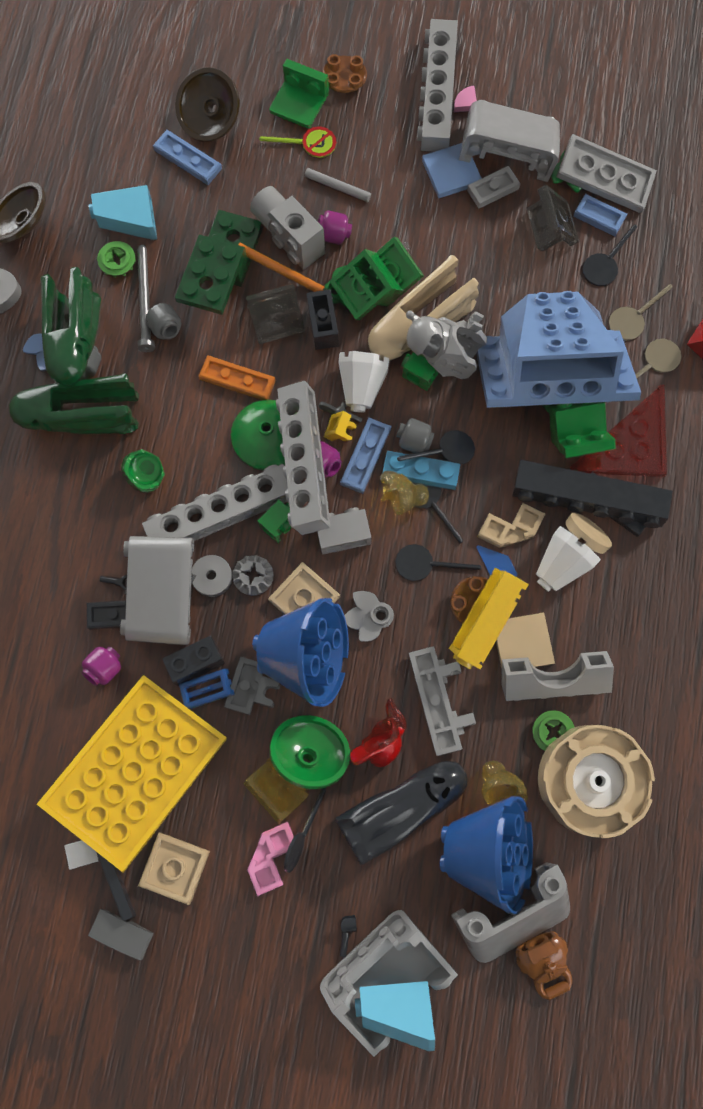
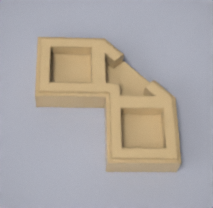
[477,503,545,548]

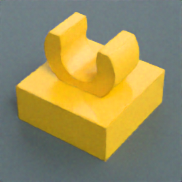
[324,411,356,441]

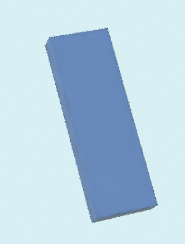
[153,130,222,185]
[340,418,391,494]

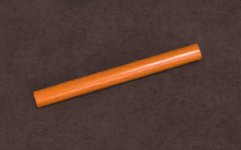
[238,243,325,292]

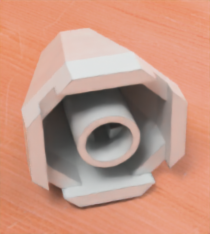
[339,351,389,413]
[536,526,601,592]

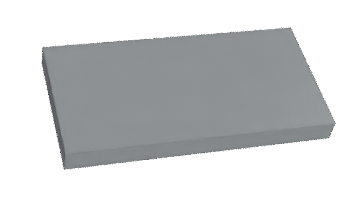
[556,134,657,213]

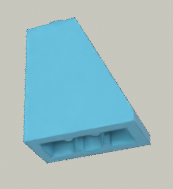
[89,185,157,240]
[355,981,435,1051]

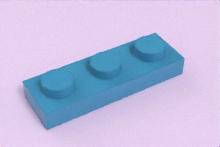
[382,451,460,490]

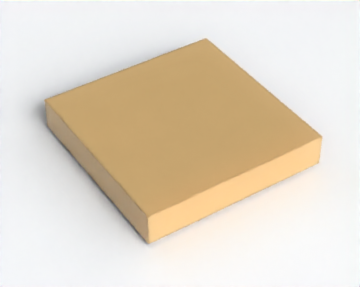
[268,562,341,615]
[496,613,555,668]
[138,832,210,905]

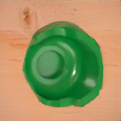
[121,449,165,493]

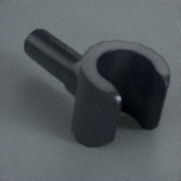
[100,575,127,592]
[340,915,357,957]

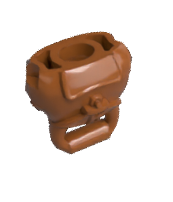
[515,931,572,1000]

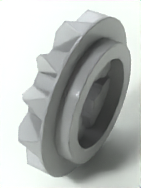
[233,555,273,595]

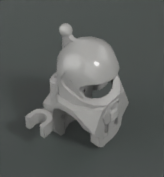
[406,311,487,379]

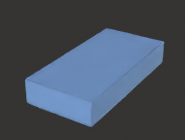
[573,194,627,236]

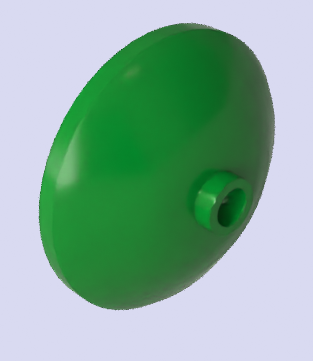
[231,400,301,470]
[270,715,350,789]

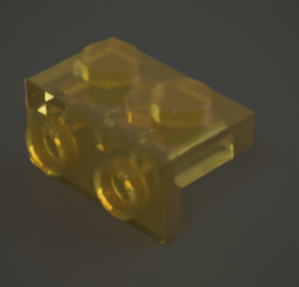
[243,758,308,824]

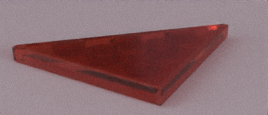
[569,385,667,477]

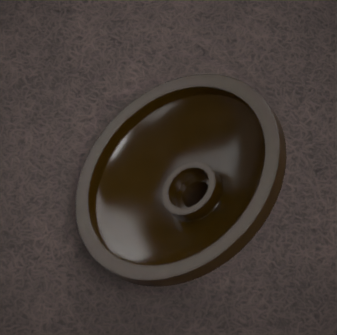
[175,67,240,142]
[0,182,46,243]

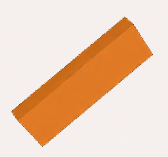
[198,355,276,400]

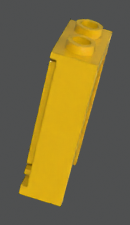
[449,568,529,670]

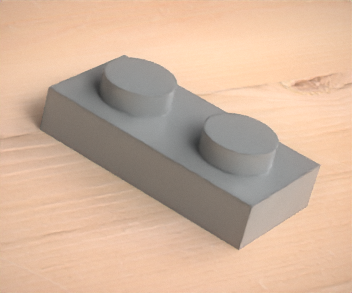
[467,166,520,208]

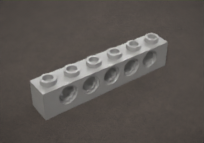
[417,19,458,152]
[276,381,331,535]
[142,464,288,541]

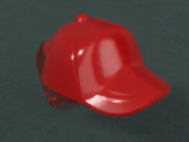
[350,698,407,768]

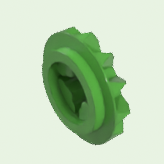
[97,241,136,278]
[532,711,574,751]

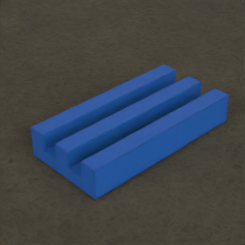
[179,669,234,709]

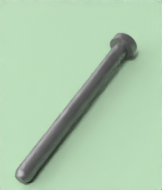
[137,245,155,352]

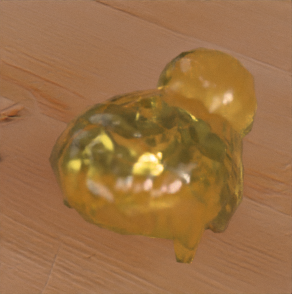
[380,471,429,516]
[482,761,528,805]

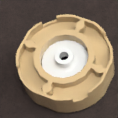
[538,725,655,838]

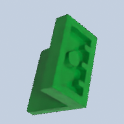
[269,59,329,128]

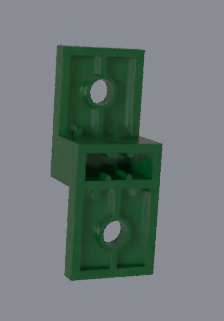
[175,209,264,315]

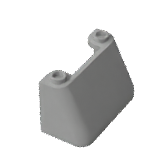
[459,100,560,182]
[120,536,194,645]
[451,862,570,963]
[320,910,458,1057]

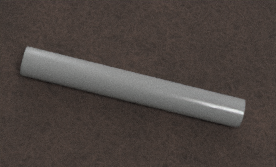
[305,168,371,202]

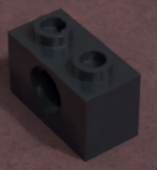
[306,289,339,350]
[162,635,225,686]

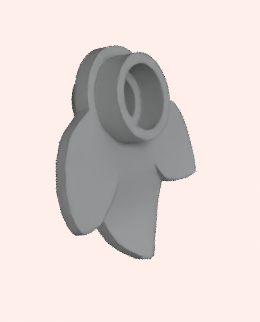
[345,591,394,642]

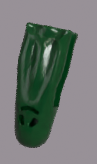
[41,267,101,386]
[9,374,139,434]

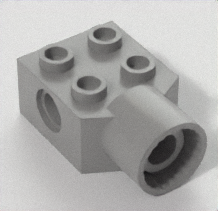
[250,186,325,270]

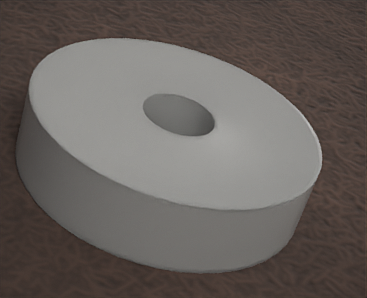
[191,555,233,597]

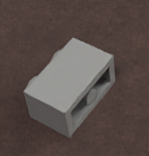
[317,508,371,555]

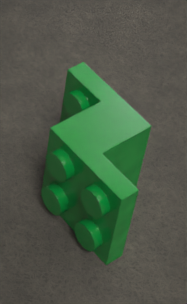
[330,237,424,320]
[542,402,616,458]

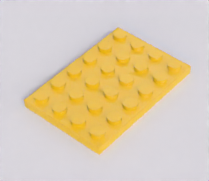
[37,675,227,873]

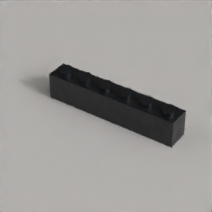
[512,460,673,528]

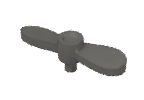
[318,402,363,422]

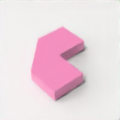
[247,822,294,896]

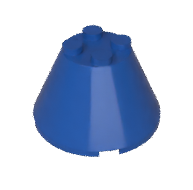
[252,598,349,707]
[440,796,533,914]

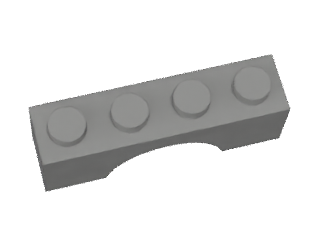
[501,651,614,701]

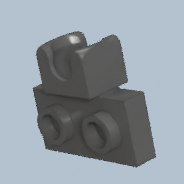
[224,657,281,715]

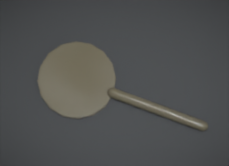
[608,284,673,341]
[635,339,681,378]

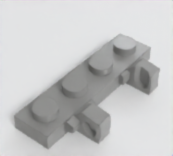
[409,646,476,756]

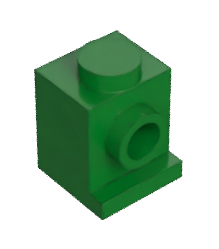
[401,352,439,391]
[258,500,292,544]

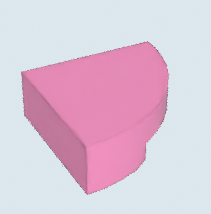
[454,86,477,112]

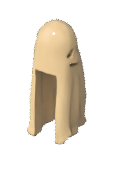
[368,255,479,361]

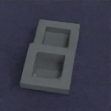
[88,909,154,960]

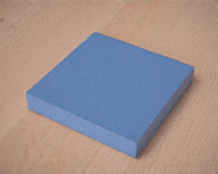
[422,143,482,199]

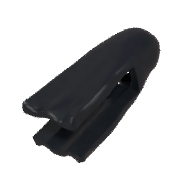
[335,761,468,865]

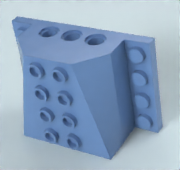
[476,291,641,408]

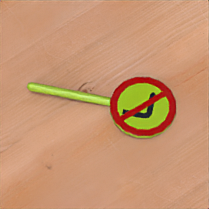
[259,126,336,158]

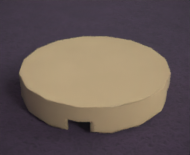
[566,512,612,554]

